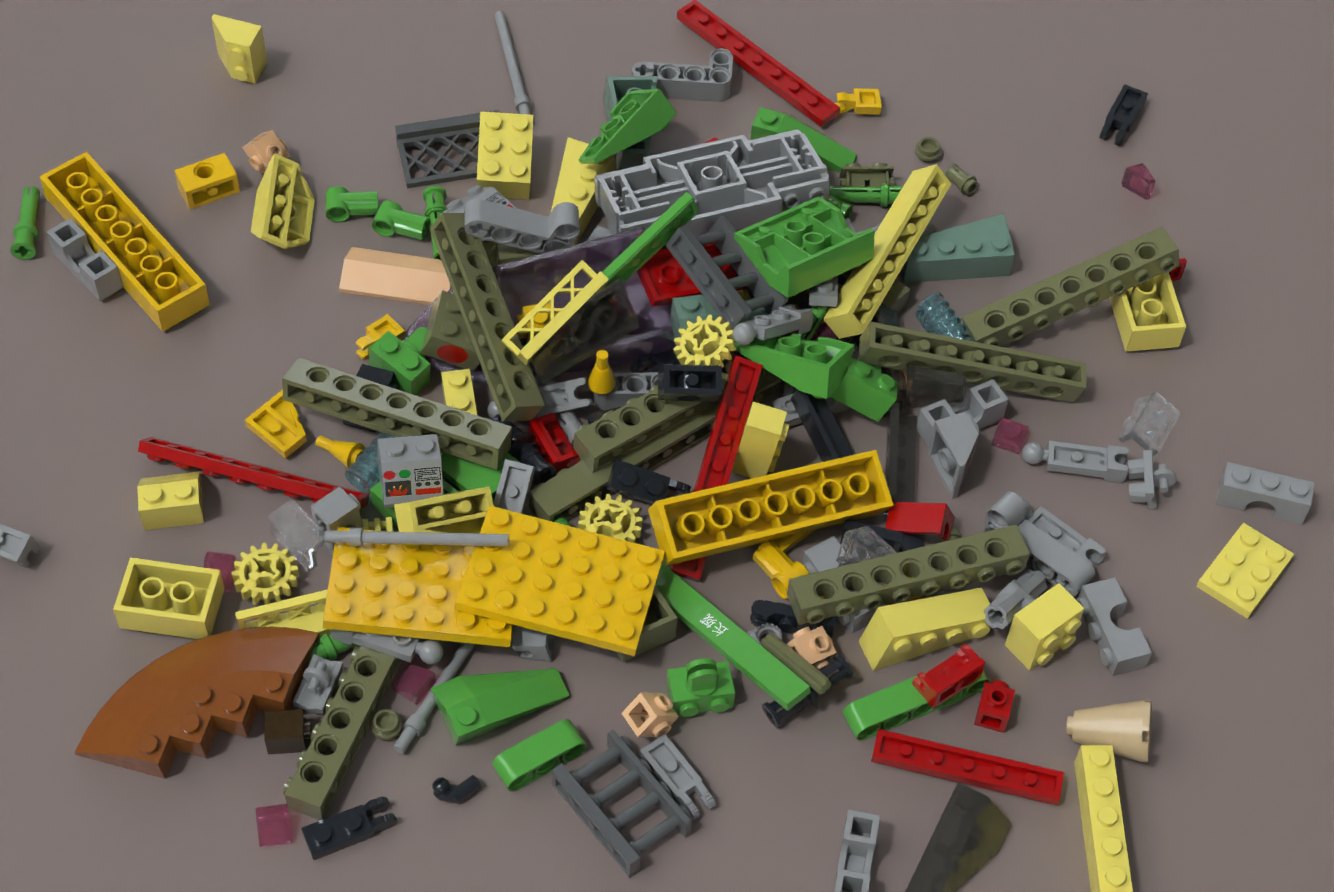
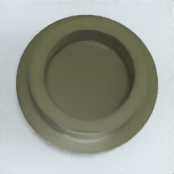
[915,137,941,161]
[370,709,402,740]

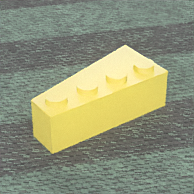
[551,137,617,248]
[858,588,991,671]

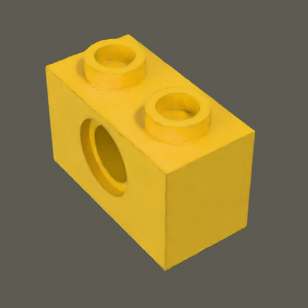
[174,152,240,210]

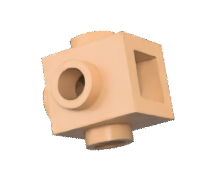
[242,130,290,174]
[787,626,837,669]
[621,692,679,738]

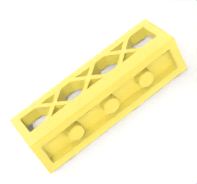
[501,260,609,365]
[235,589,331,638]

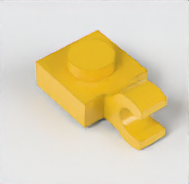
[835,88,882,115]
[355,314,406,360]

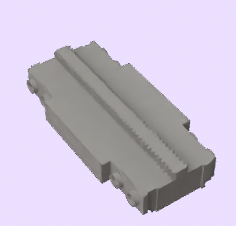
[594,129,830,250]

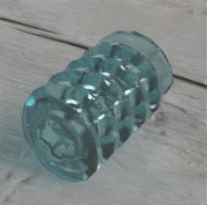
[915,293,971,340]
[345,432,395,494]

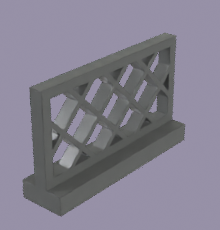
[395,110,500,188]

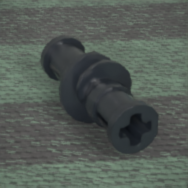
[492,414,557,485]
[762,654,853,728]

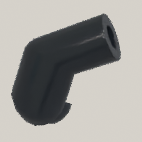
[432,775,482,803]

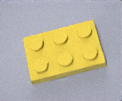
[1196,522,1294,619]

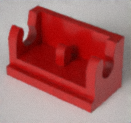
[529,413,581,473]
[885,502,955,540]
[912,644,986,709]

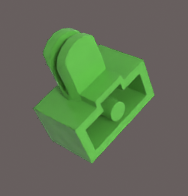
[369,327,431,395]
[830,356,898,422]
[666,658,735,717]

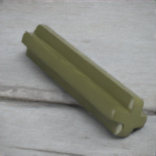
[761,633,831,694]

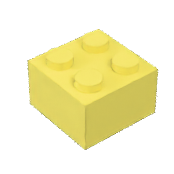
[1005,583,1084,671]

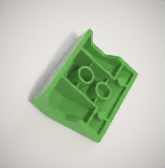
[734,197,875,298]

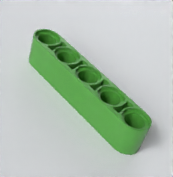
[842,671,990,741]

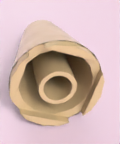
[1067,700,1152,763]

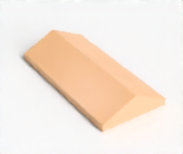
[339,247,452,305]

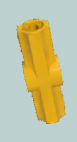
[753,540,827,599]

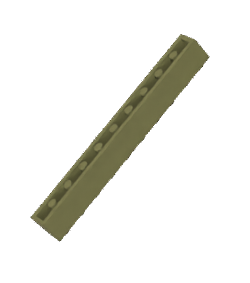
[529,373,781,522]

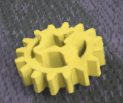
[673,315,737,368]
[578,494,643,543]
[232,543,299,605]

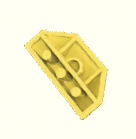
[251,153,315,249]

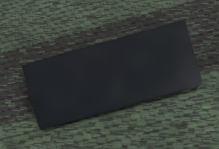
[790,389,853,462]

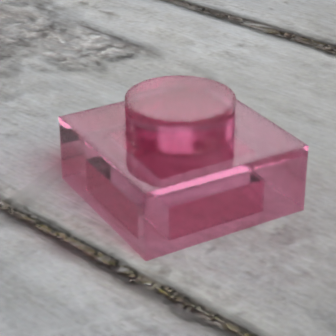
[991,417,1028,454]

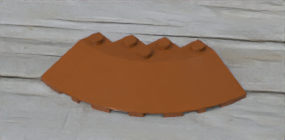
[74,627,320,779]

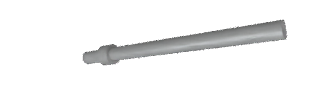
[494,11,531,115]
[325,528,509,546]
[393,643,475,754]

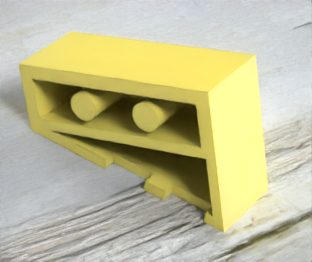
[732,402,789,478]
[394,486,494,533]

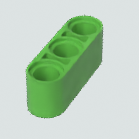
[492,719,587,792]

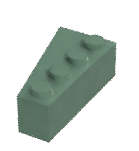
[603,76,658,170]
[901,214,1015,283]

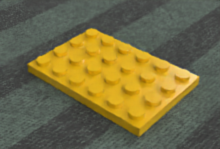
[454,505,665,656]
[322,527,512,647]

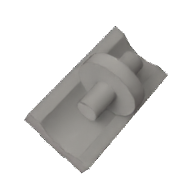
[1128,450,1176,509]
[293,654,343,716]

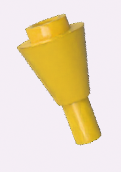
[587,350,616,394]
[315,435,366,470]

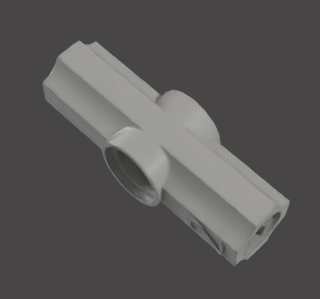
[984,570,1047,629]

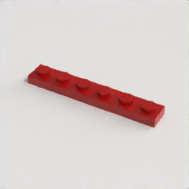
[871,729,1064,805]

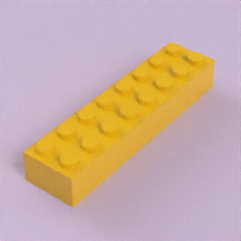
[39,151,210,332]
[648,450,893,567]

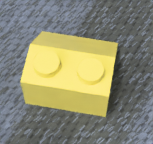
[211,14,267,84]
[137,471,204,530]

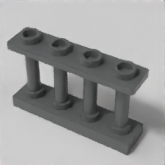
[666,216,788,330]
[552,730,692,878]

